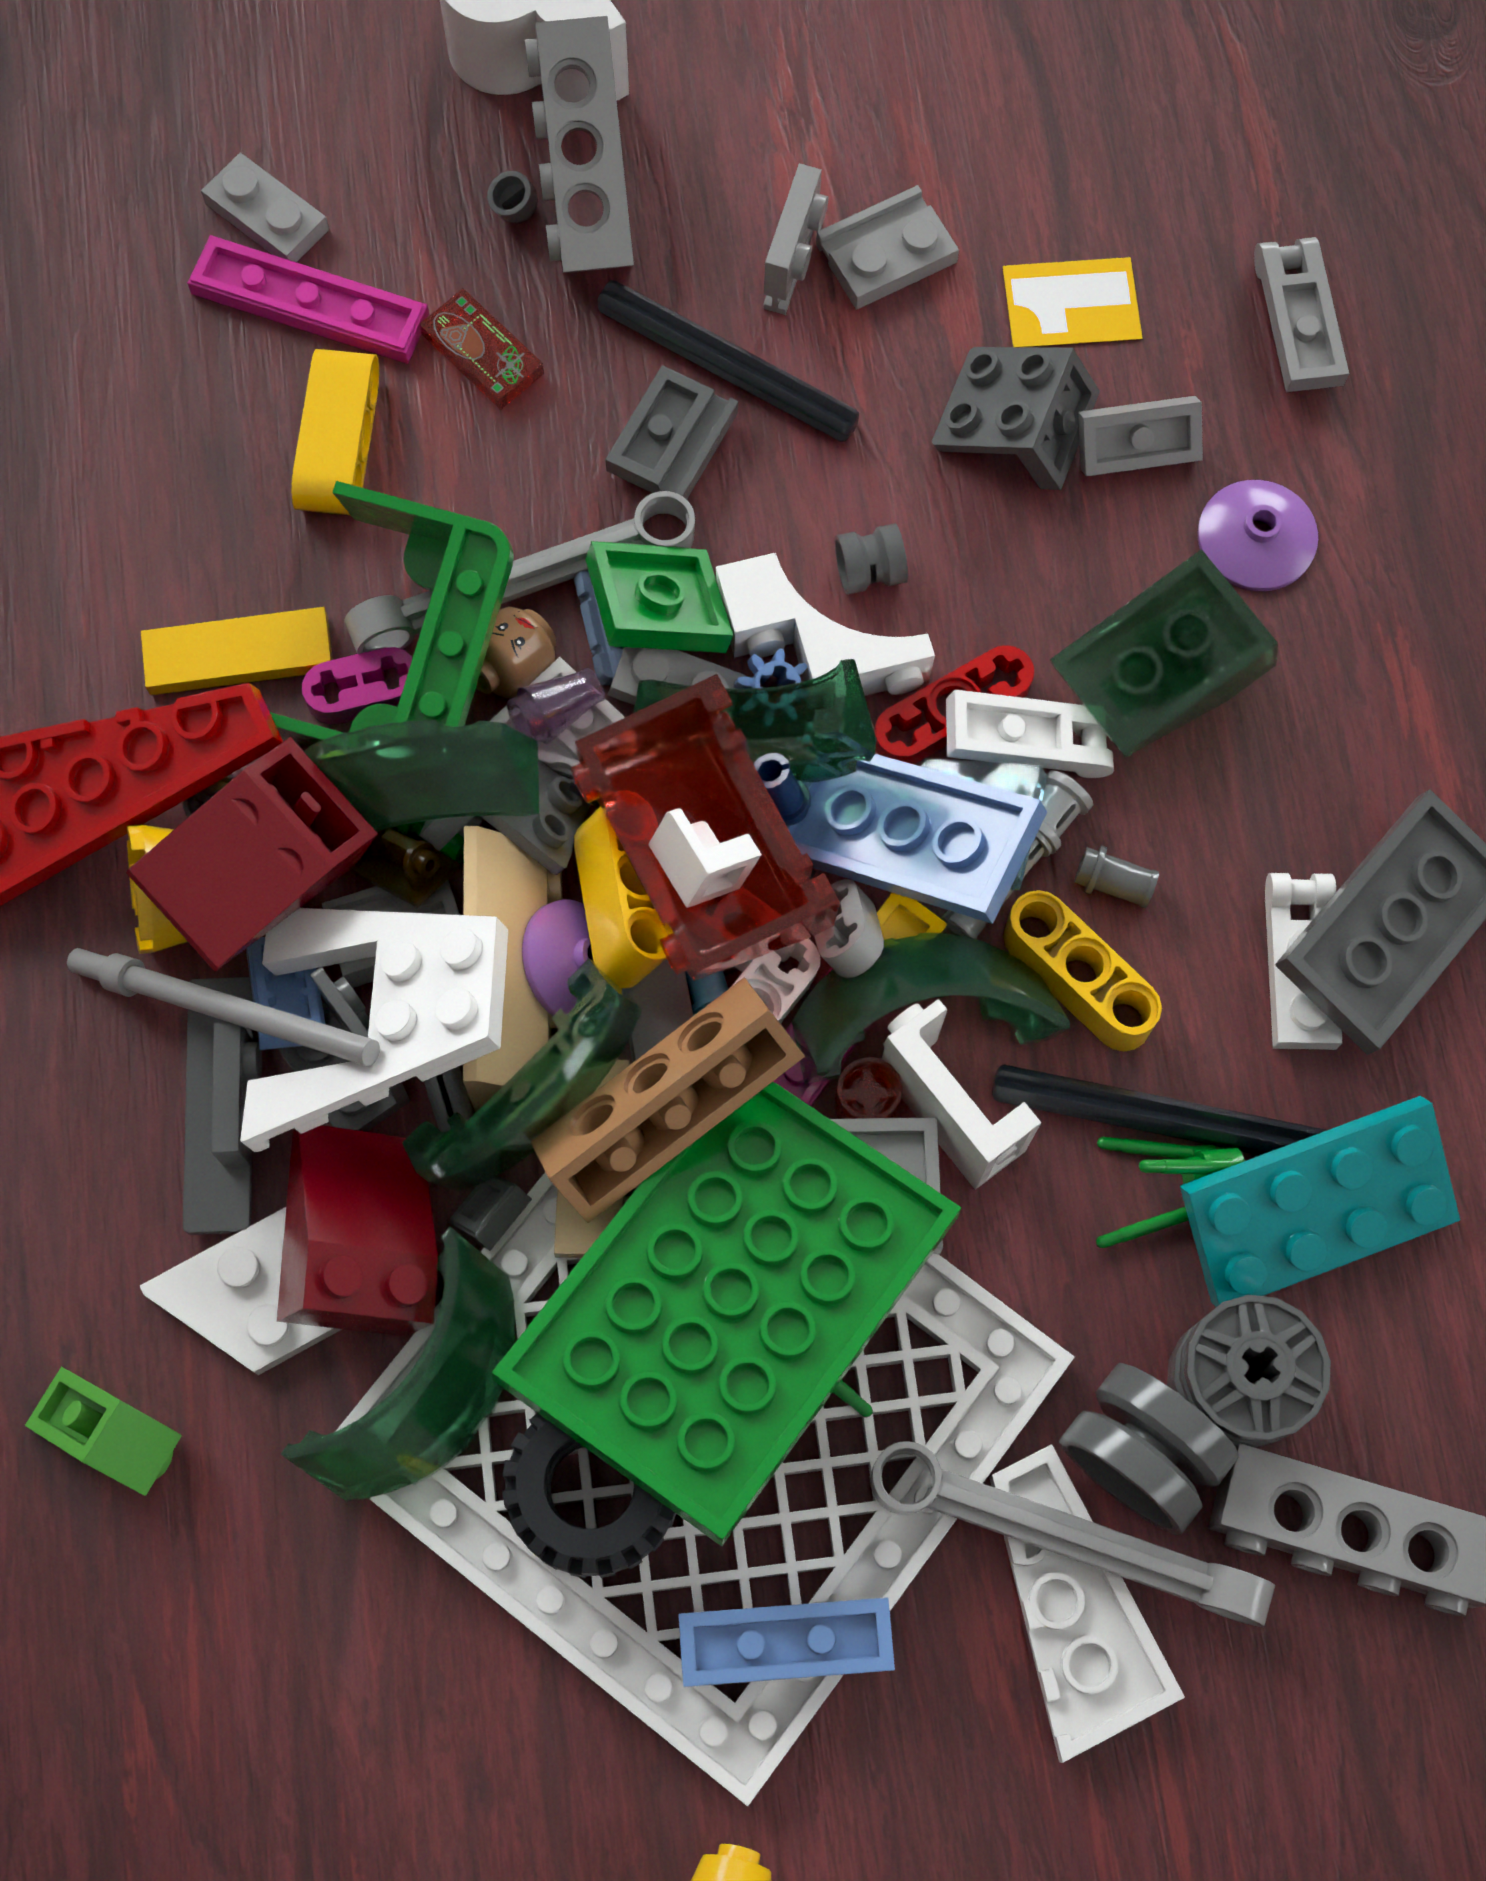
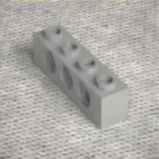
[525,16,634,273]
[1208,1443,1486,1617]

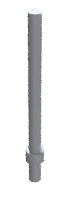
[67,948,380,1066]

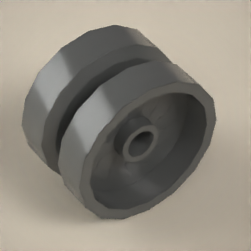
[1059,1363,1239,1536]

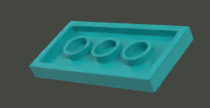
[1180,1096,1460,1307]

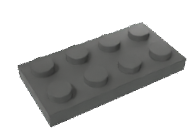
[1275,789,1486,1055]

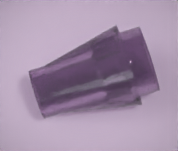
[507,667,605,746]

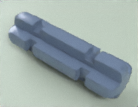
[574,571,624,686]

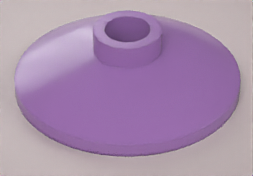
[1197,480,1318,592]
[522,899,621,1027]

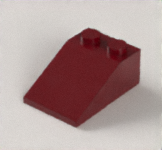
[276,1125,438,1336]

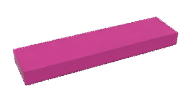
[187,235,430,364]

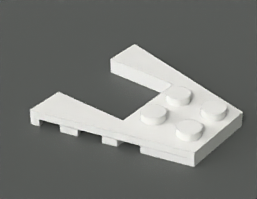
[240,908,508,1152]

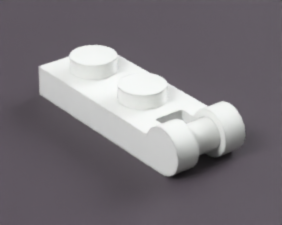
[946,690,1114,778]
[1265,873,1342,1050]

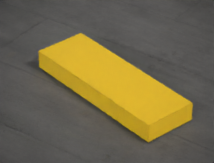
[141,607,333,695]

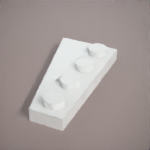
[989,1444,1185,1763]

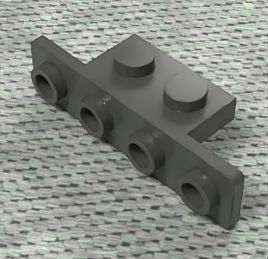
[183,977,262,1235]

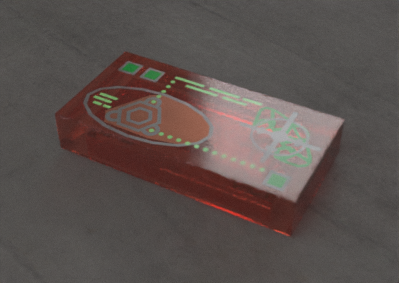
[419,288,544,410]

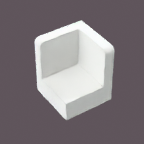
[648,808,762,908]

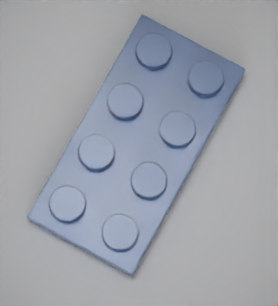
[771,739,1047,924]

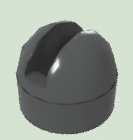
[487,171,538,224]

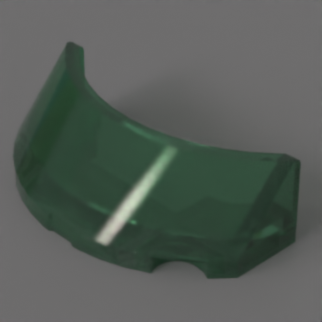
[628,659,877,784]
[304,720,539,832]
[792,933,1070,1084]
[402,958,642,1191]
[280,1227,516,1502]

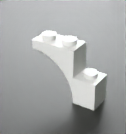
[716,553,935,709]

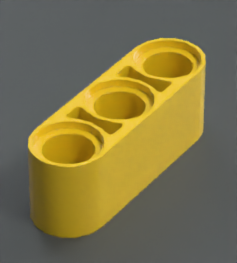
[291,349,379,515]
[574,793,676,988]
[1003,890,1162,1052]

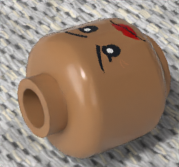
[476,607,556,699]

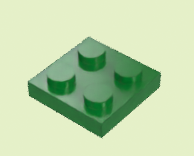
[585,541,733,653]

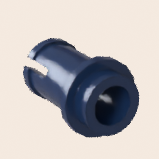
[750,753,811,826]

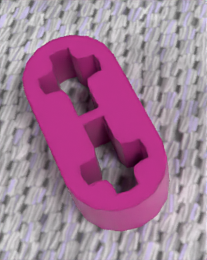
[302,647,413,724]

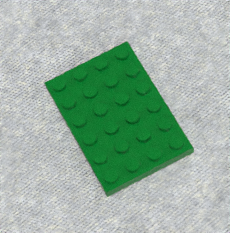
[492,1081,962,1546]

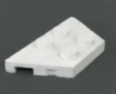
[140,1207,342,1375]

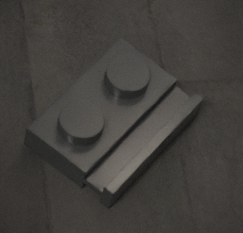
[605,365,738,500]

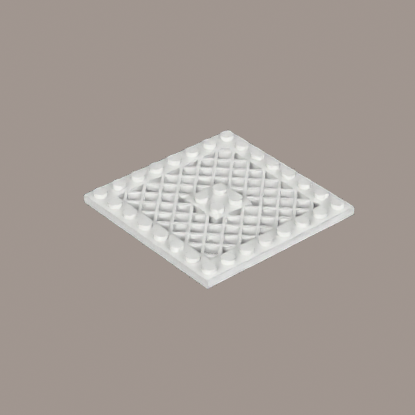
[316,1172,1075,1806]

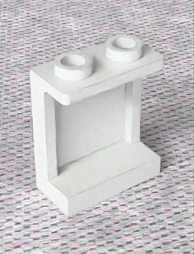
[879,999,1041,1190]

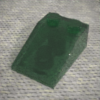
[1050,549,1278,758]

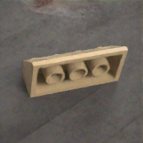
[463,826,564,1112]

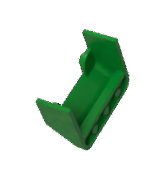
[270,481,514,771]

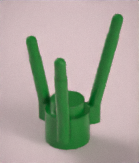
[1096,1137,1245,1248]

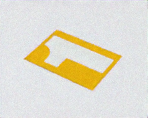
[1002,257,1143,347]

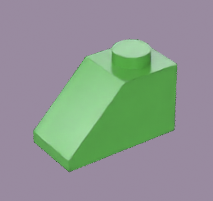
[25,1366,182,1496]

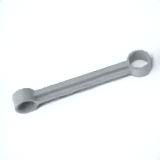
[344,491,695,654]
[870,1441,1275,1627]

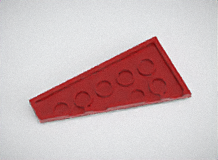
[0,683,283,906]

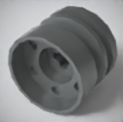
[1167,1295,1331,1448]

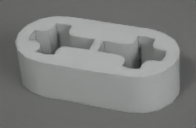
[810,879,884,979]

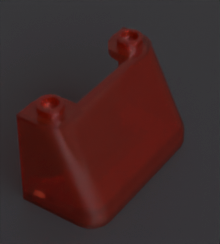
[570,674,840,981]

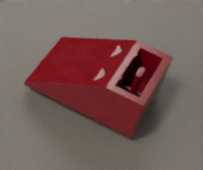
[126,737,378,972]

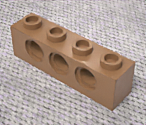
[530,977,805,1223]

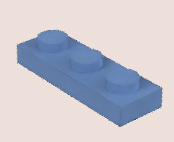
[678,1597,895,1687]

